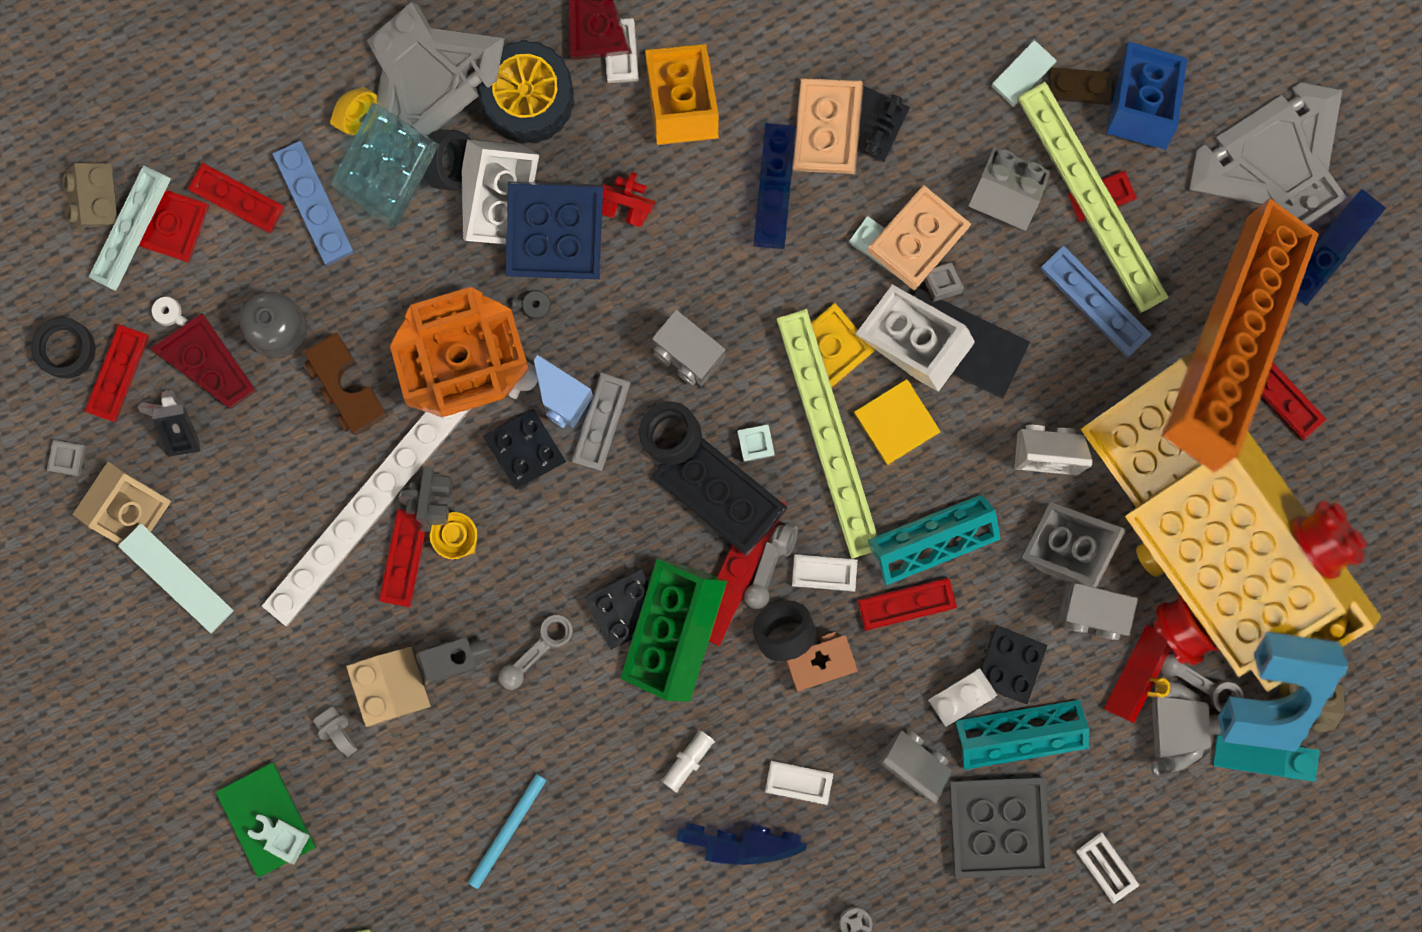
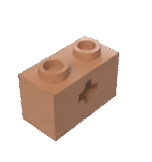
[786,632,858,692]

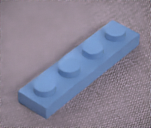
[273,141,354,266]
[1040,246,1152,358]

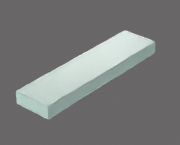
[89,165,171,291]
[118,524,234,634]

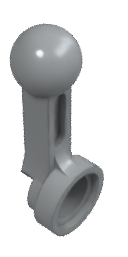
[744,523,798,609]
[498,615,572,690]
[1160,652,1244,713]

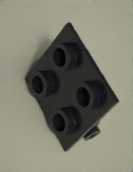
[857,85,910,162]
[483,409,566,490]
[585,569,649,650]
[980,625,1048,705]

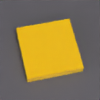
[811,303,875,388]
[854,379,941,466]

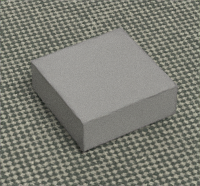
[924,262,964,301]
[47,440,86,477]

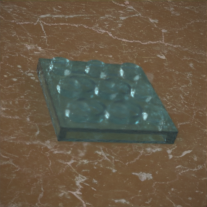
[330,103,440,228]

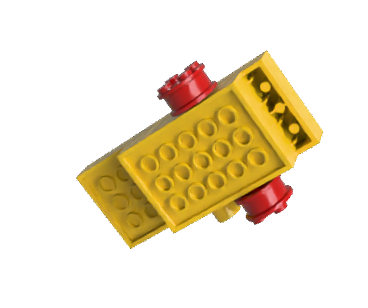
[1080,352,1381,692]

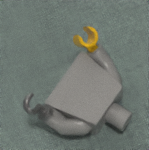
[1148,677,1222,778]

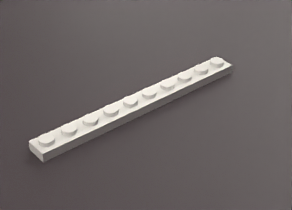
[262,409,471,627]

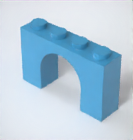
[1218,632,1348,752]

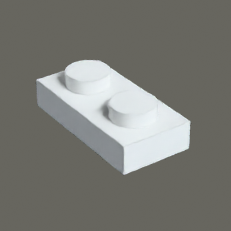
[928,668,997,727]

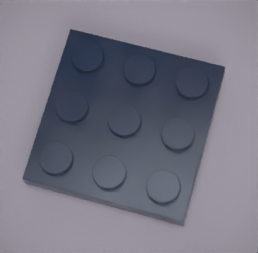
[506,181,603,280]

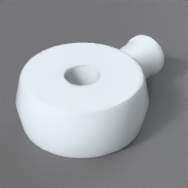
[152,297,189,327]
[508,362,538,399]

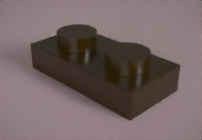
[1049,67,1113,105]

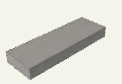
[572,373,631,472]

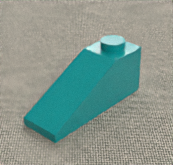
[1213,735,1320,782]

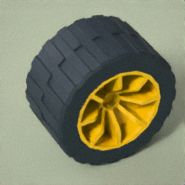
[478,40,574,144]

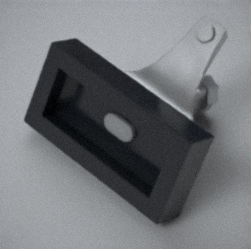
[138,390,200,457]

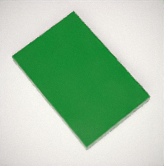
[215,762,317,878]

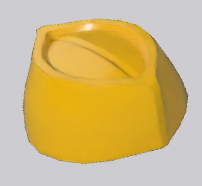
[330,87,377,135]
[430,512,477,559]

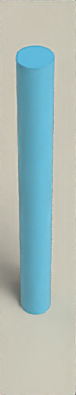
[468,773,547,889]

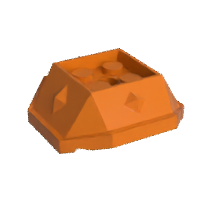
[390,287,529,418]

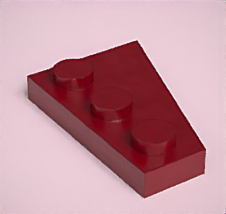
[569,0,632,60]
[150,313,257,409]

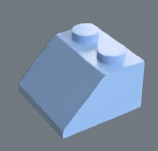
[534,355,593,429]

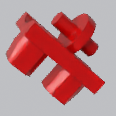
[602,172,656,227]

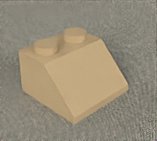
[73,462,171,544]
[346,647,431,727]

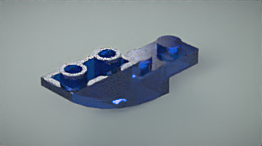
[753,123,796,250]
[1296,189,1386,306]
[676,823,807,865]

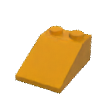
[645,44,719,145]

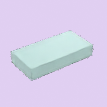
[991,40,1057,107]

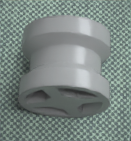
[839,906,872,932]

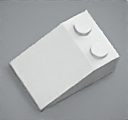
[462,139,539,244]
[856,285,975,392]
[1014,425,1092,475]

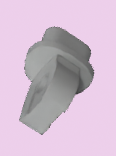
[313,707,358,757]

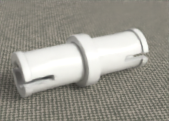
[660,730,715,793]

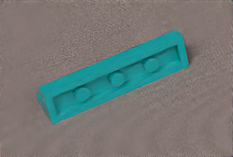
[868,494,1001,586]
[955,700,1089,770]

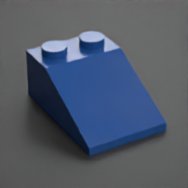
[1106,41,1187,150]

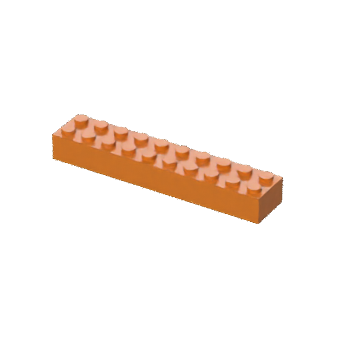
[1162,198,1319,473]

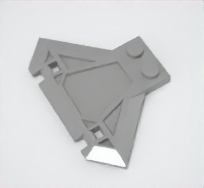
[366,2,505,159]
[1189,82,1347,225]

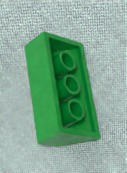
[620,559,727,702]

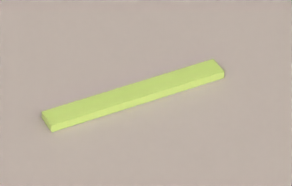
[1017,82,1169,314]
[776,309,878,559]

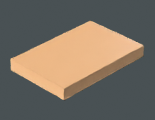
[792,79,863,174]
[867,185,971,291]

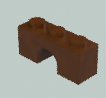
[304,333,388,436]

